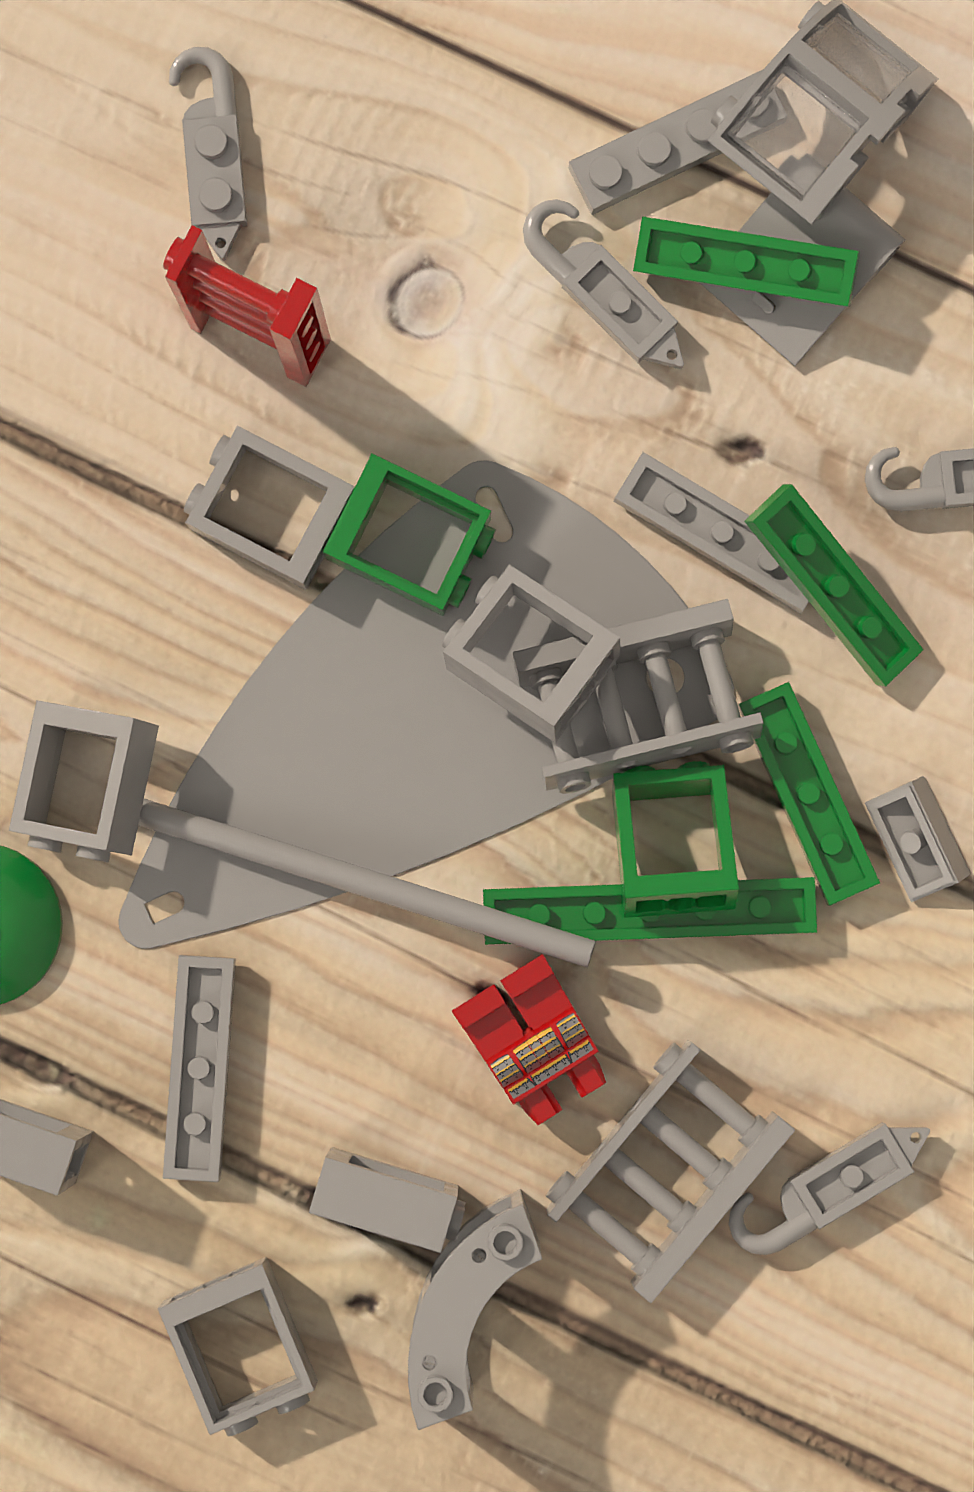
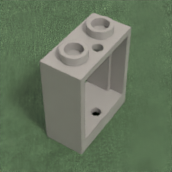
[184,426,355,591]
[442,564,620,743]
[9,700,159,862]
[0,1099,94,1196]
[309,1147,466,1253]
[158,1257,318,1437]

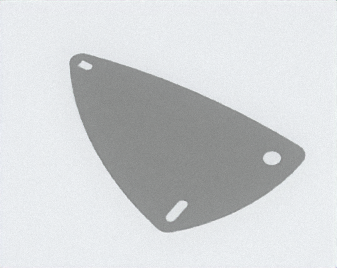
[118,461,734,949]

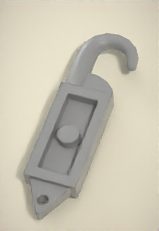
[169,47,247,261]
[523,199,684,369]
[865,447,974,512]
[729,1122,930,1255]

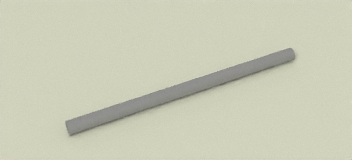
[138,798,596,968]

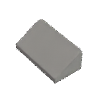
[865,776,970,902]

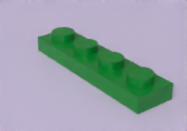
[633,216,860,307]
[744,484,924,687]
[738,682,880,906]

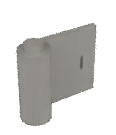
[699,154,906,366]

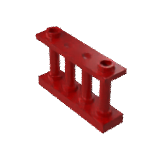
[163,225,331,387]

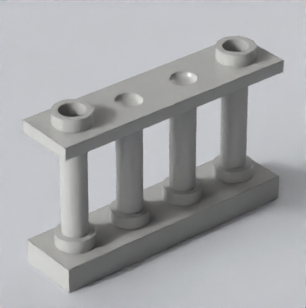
[513,599,763,794]
[546,1040,795,1303]

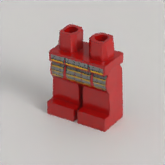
[452,954,606,1125]

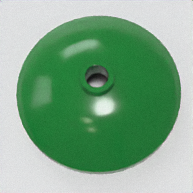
[0,845,63,1005]

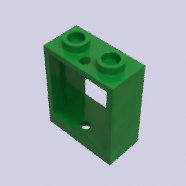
[323,453,496,616]
[612,761,739,918]

